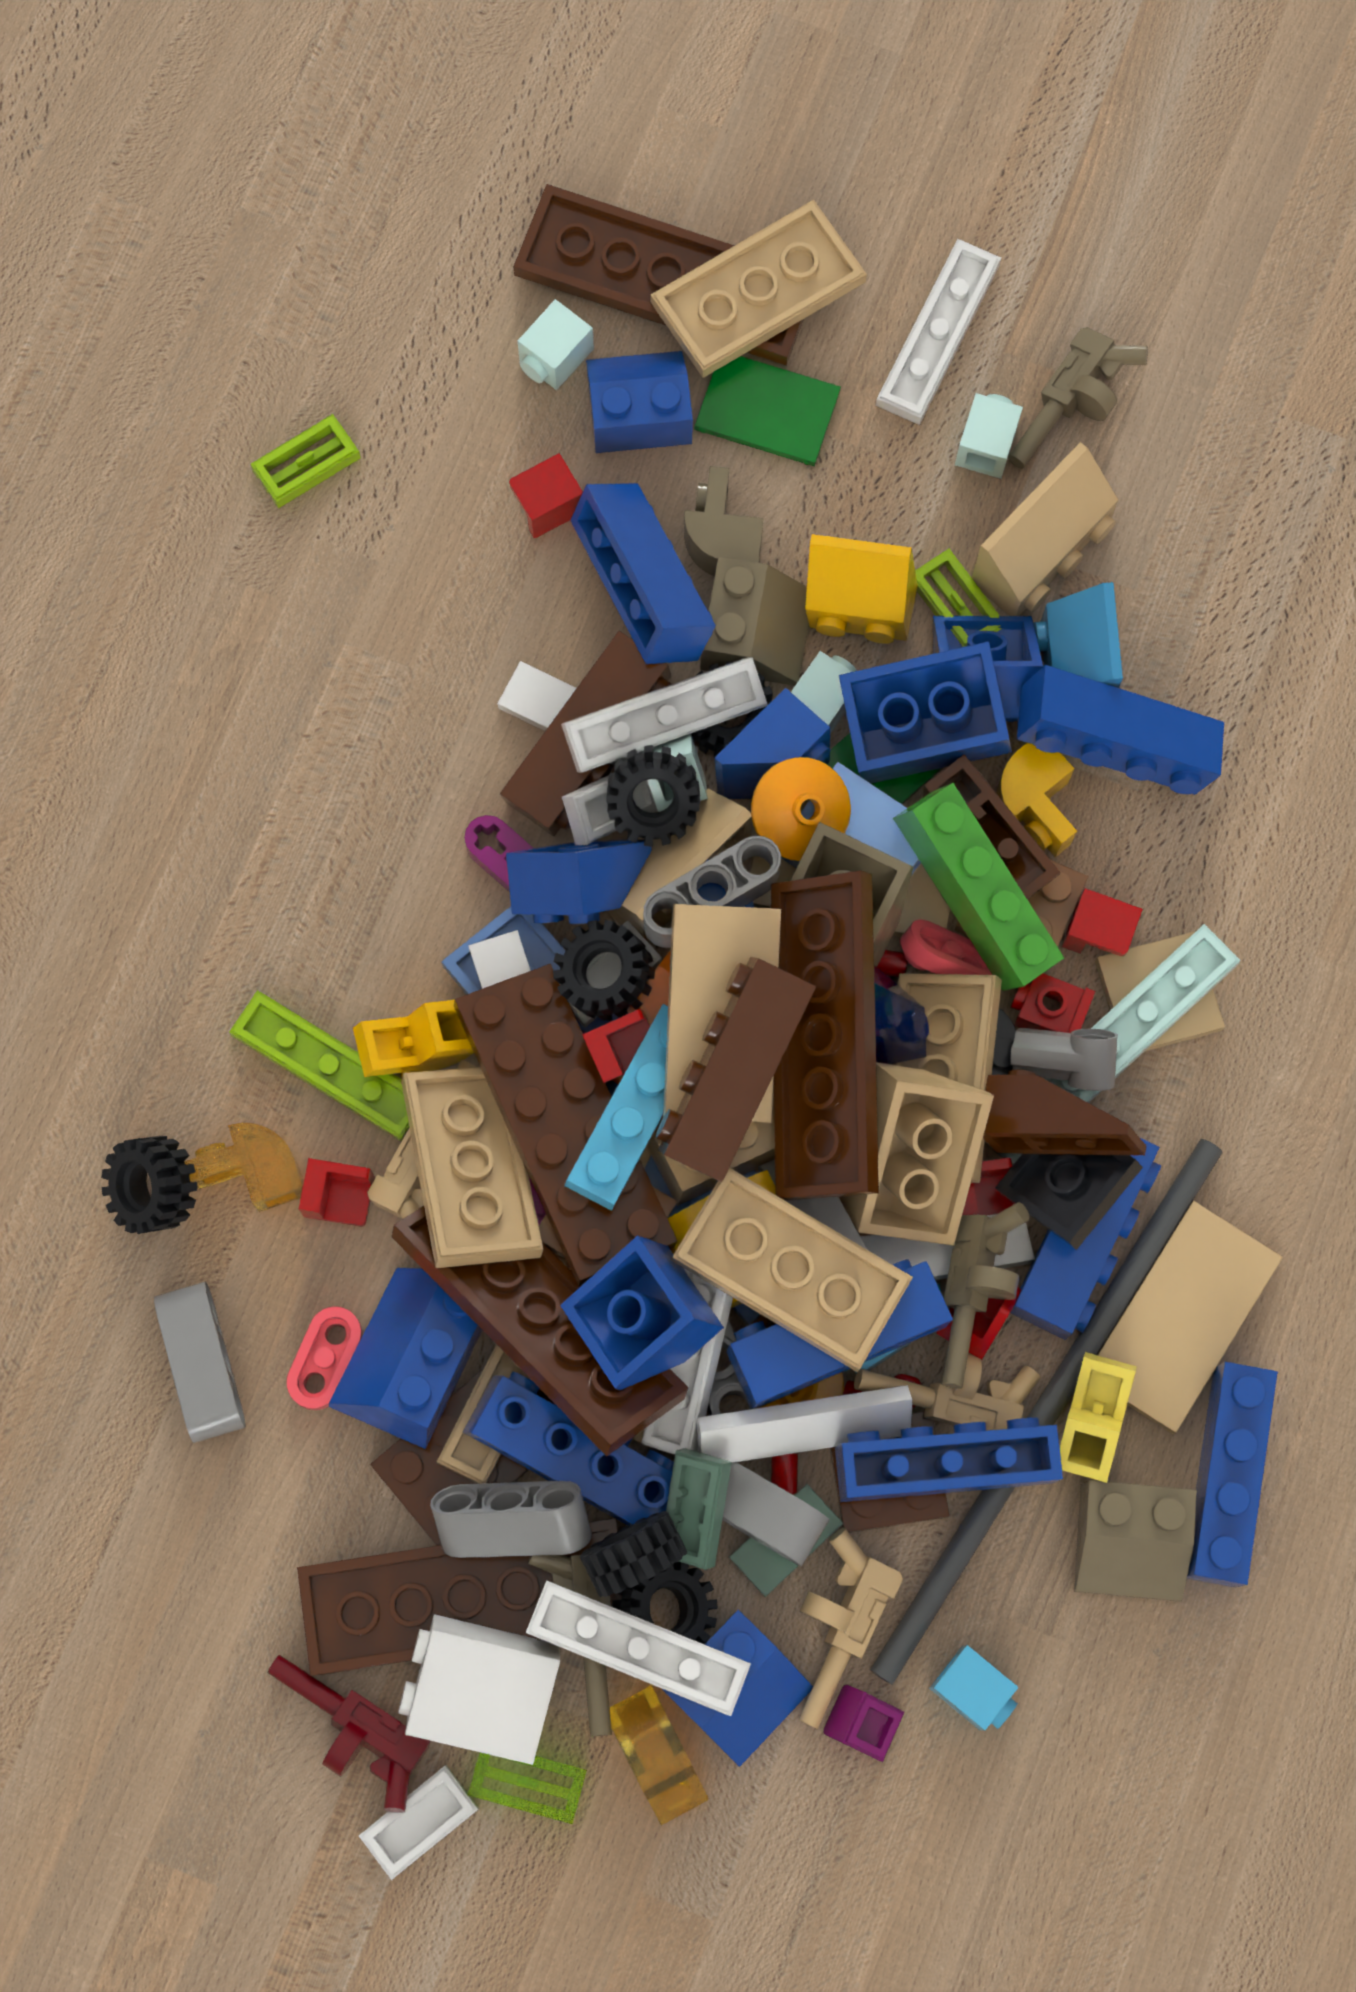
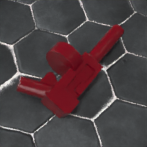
[267,1655,430,1813]

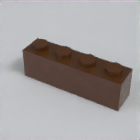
[500,631,672,836]
[655,957,816,1182]

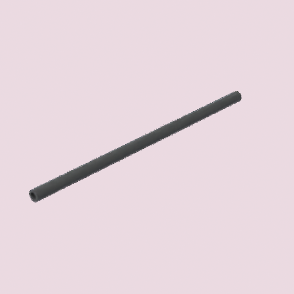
[870,1139,1223,1685]

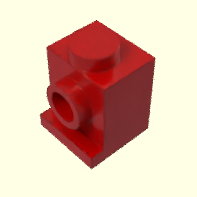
[1010,973,1096,1033]

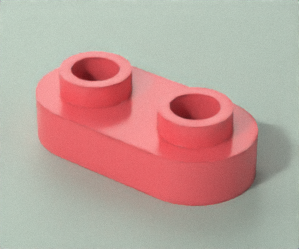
[900,919,992,975]
[287,1307,363,1410]

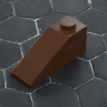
[923,754,1061,899]
[983,1069,1146,1156]

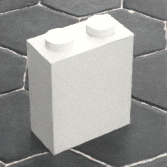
[398,1614,560,1765]

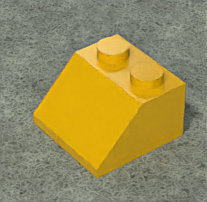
[805,534,918,644]

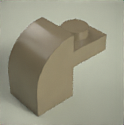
[684,466,764,577]

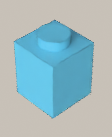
[929,1645,1019,1731]

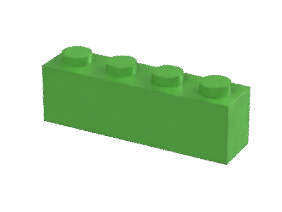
[893,783,1064,991]

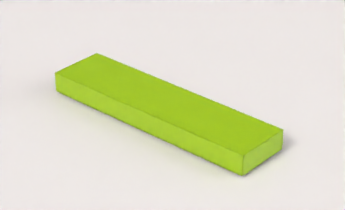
[229,990,410,1142]

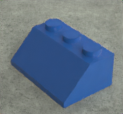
[839,641,1012,784]
[329,1268,483,1449]

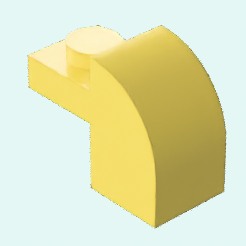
[1060,1352,1137,1483]

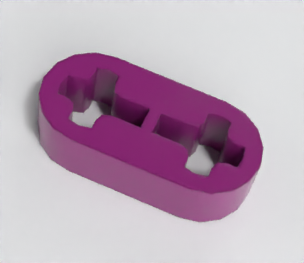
[464,815,533,892]

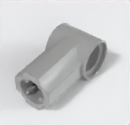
[1011,1028,1118,1091]

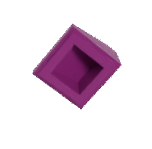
[823,1685,905,1762]

